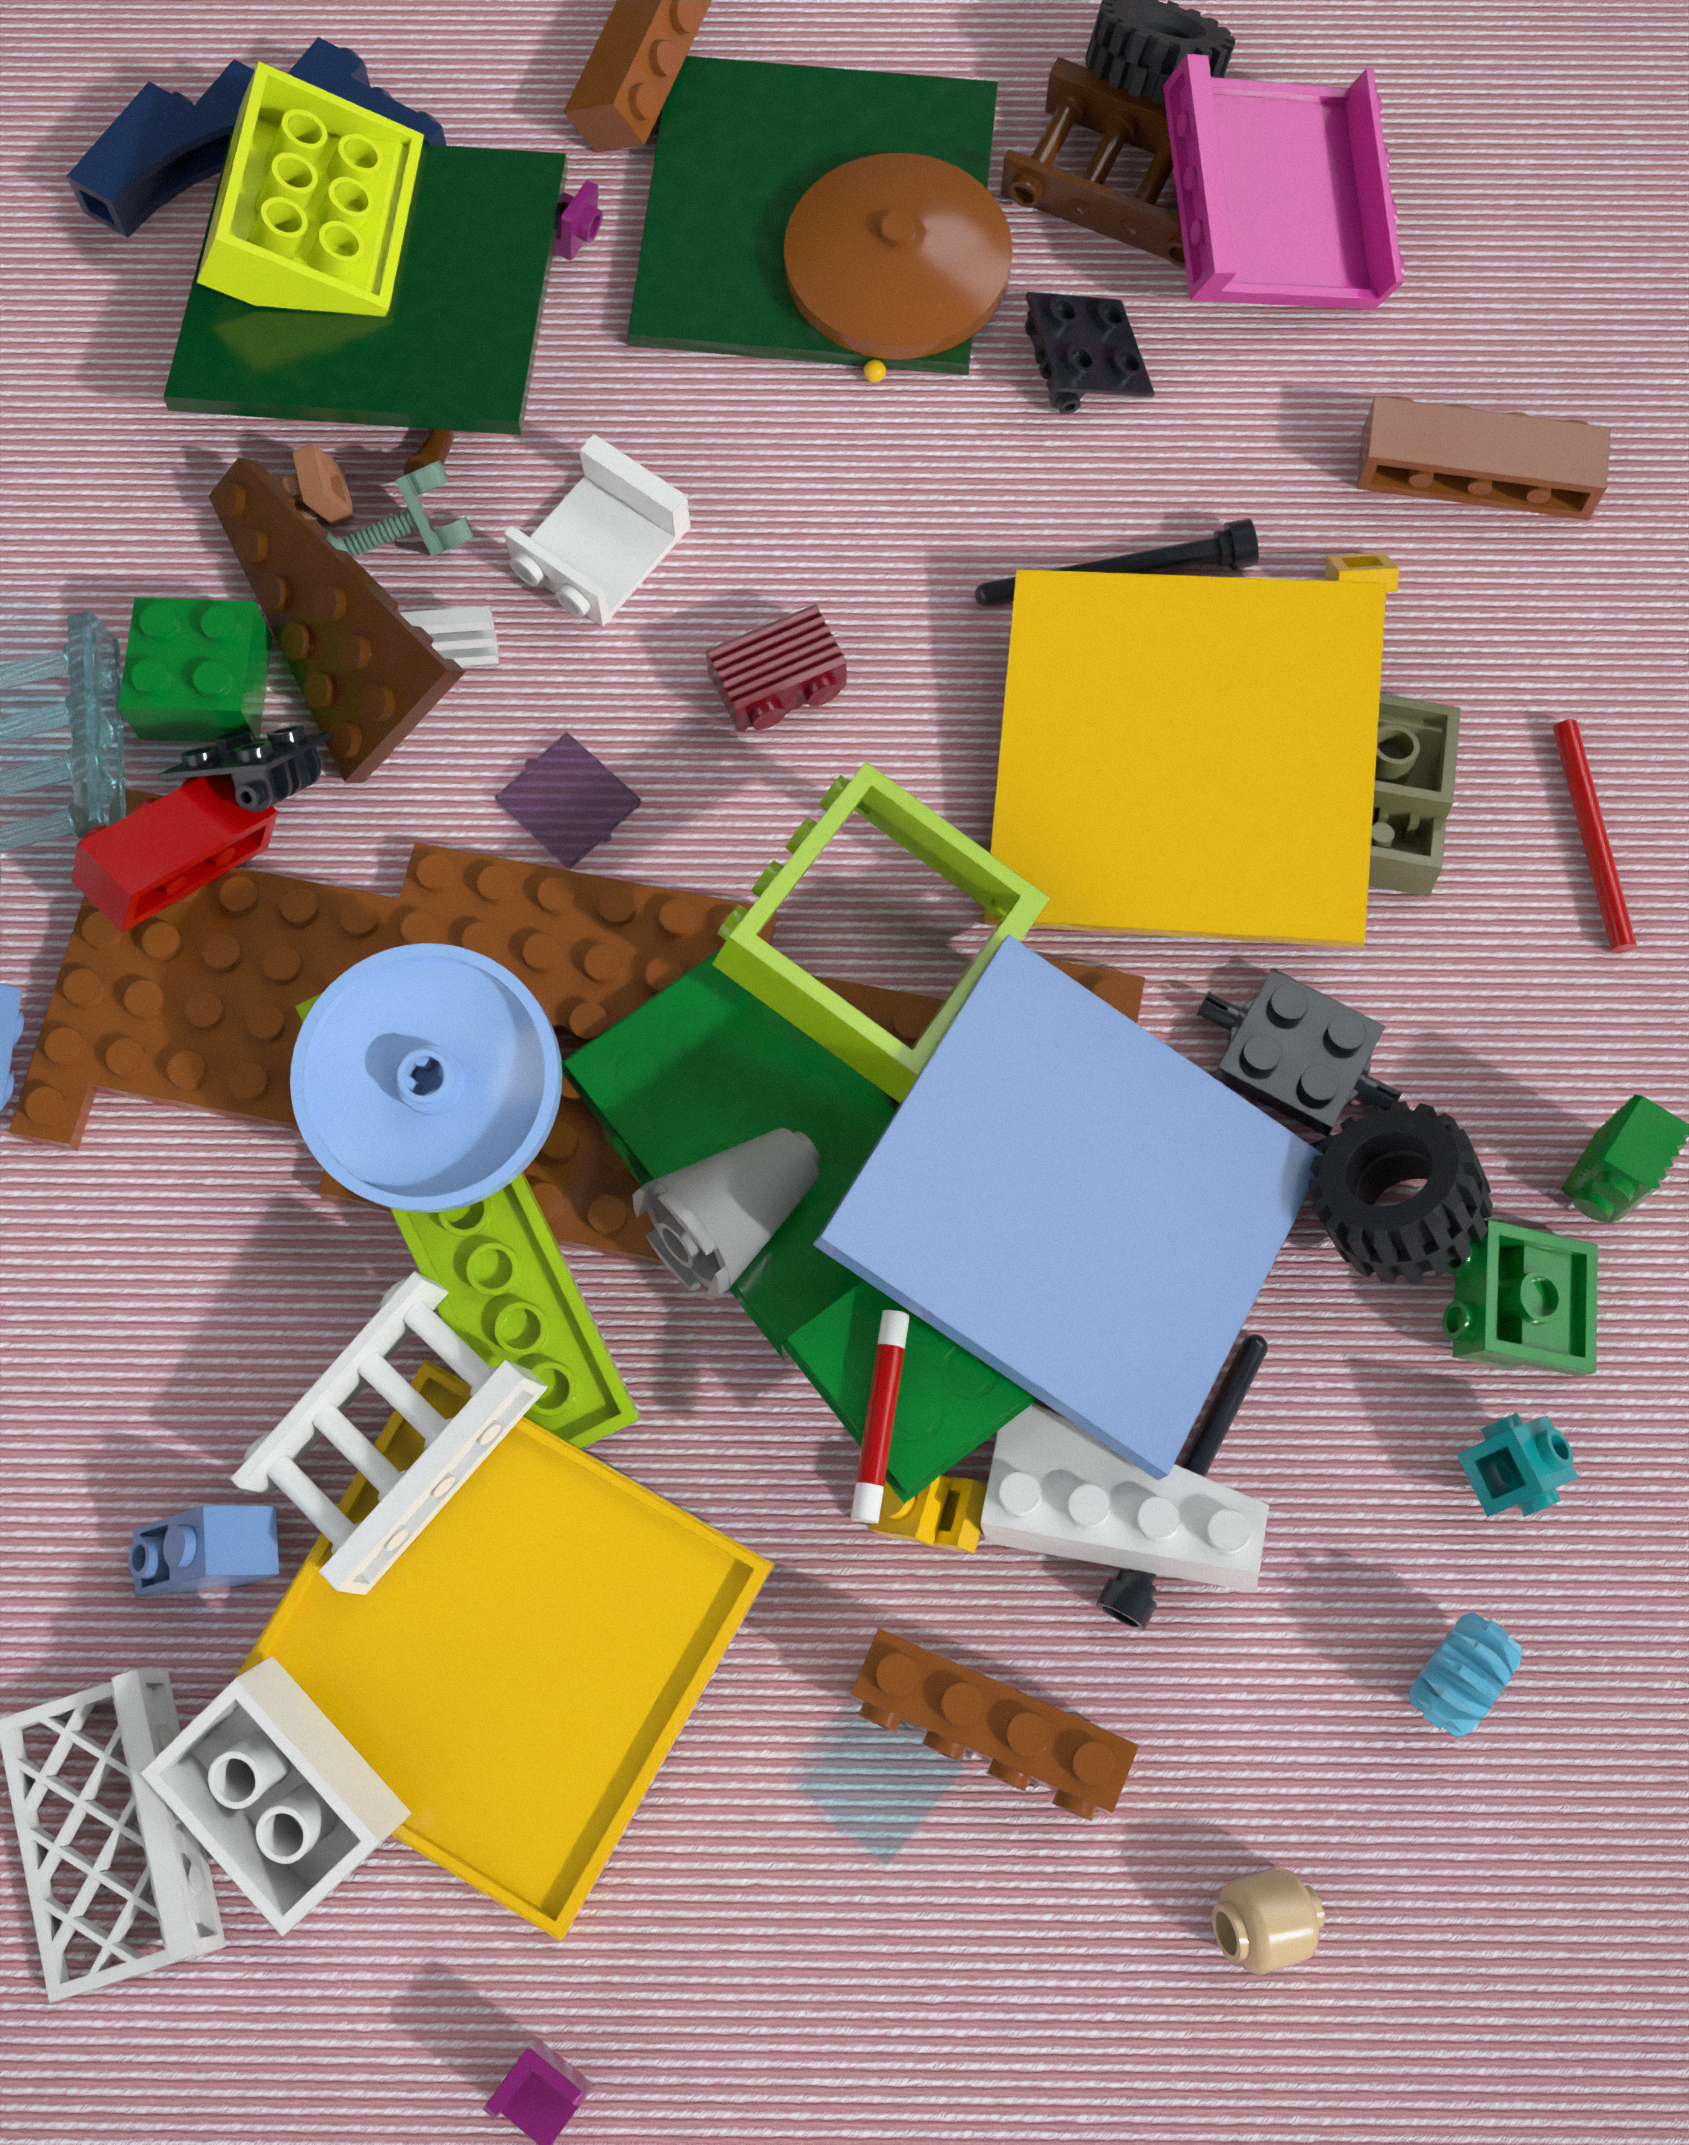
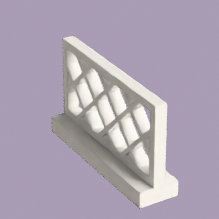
[0,1669,226,2003]

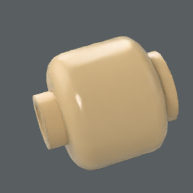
[1212,1867,1325,1975]

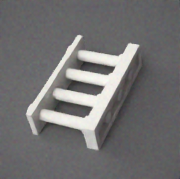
[230,1271,548,1595]

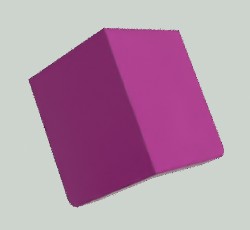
[482,2039,595,2145]

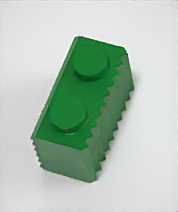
[1561,1094,1689,1222]

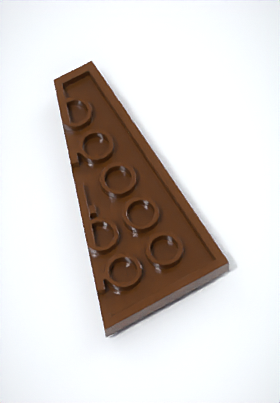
[208,458,465,783]

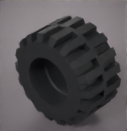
[1308,1101,1493,1284]

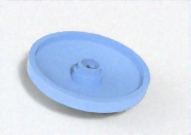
[290,943,562,1213]

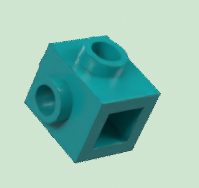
[1456,1413,1579,1517]

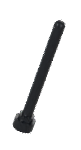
[975,518,1259,606]
[1096,1334,1268,1631]

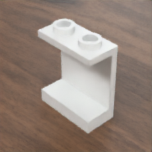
[504,434,691,627]

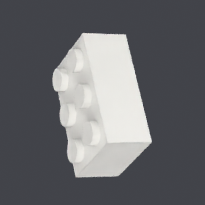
[140,1656,412,1937]

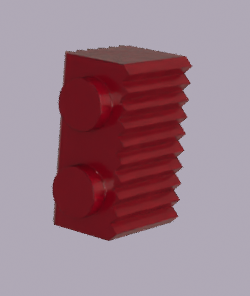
[705,604,847,732]

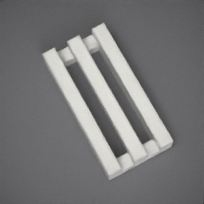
[400,606,499,666]

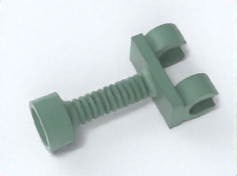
[326,461,475,558]

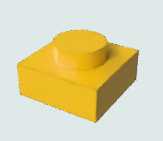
[1325,552,1399,592]
[868,1475,952,1545]
[920,1476,988,1553]

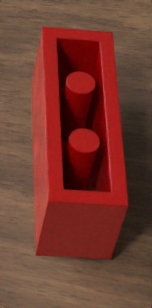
[71,774,278,933]

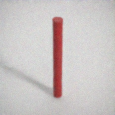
[1553,719,1637,953]

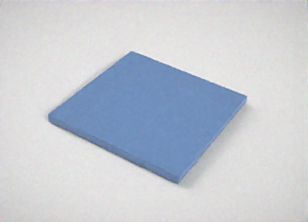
[813,934,1324,1481]

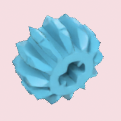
[1410,1612,1522,1738]

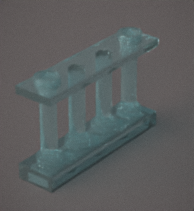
[0,611,126,883]

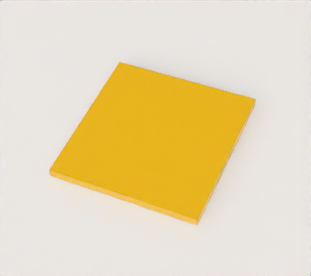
[984,569,1387,948]
[235,1359,775,1941]

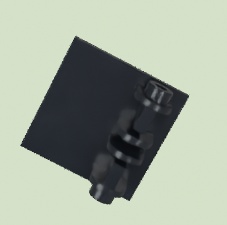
[1024,292,1155,414]
[159,725,331,812]

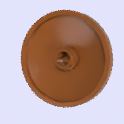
[784,153,1012,359]

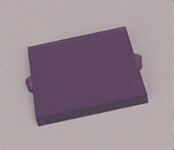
[495,732,642,870]

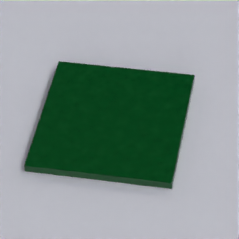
[628,56,998,376]
[163,131,568,435]

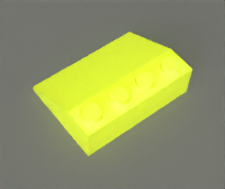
[197,61,424,317]

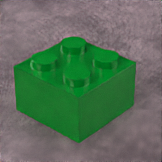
[118,597,273,742]

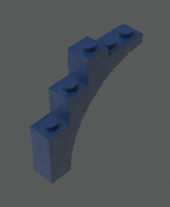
[66,37,447,238]

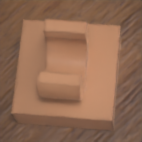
[278,443,355,527]

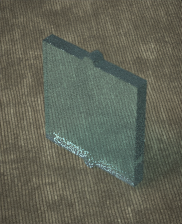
[799,1715,964,1865]

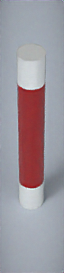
[850,1310,910,1524]

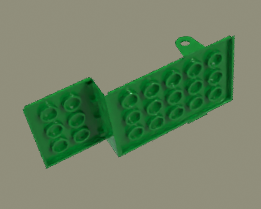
[561,947,1038,1504]

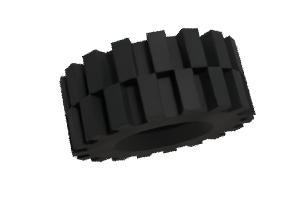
[1085,0,1236,105]

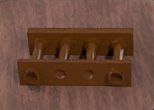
[1001,57,1186,267]

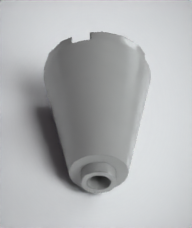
[633,1128,820,1301]

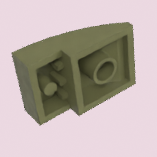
[1368,693,1461,897]

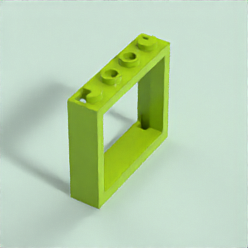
[712,762,1051,1103]

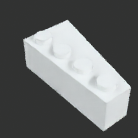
[980,1403,1269,1592]

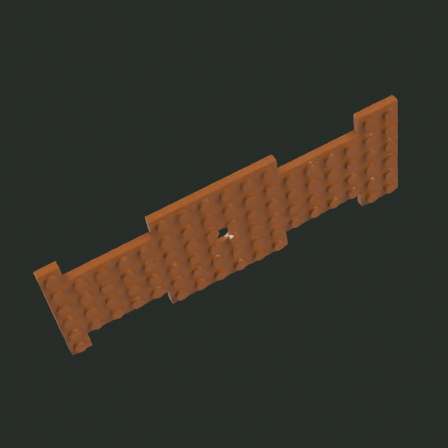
[9,787,1145,1266]

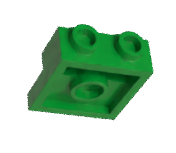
[1442,1219,1598,1376]

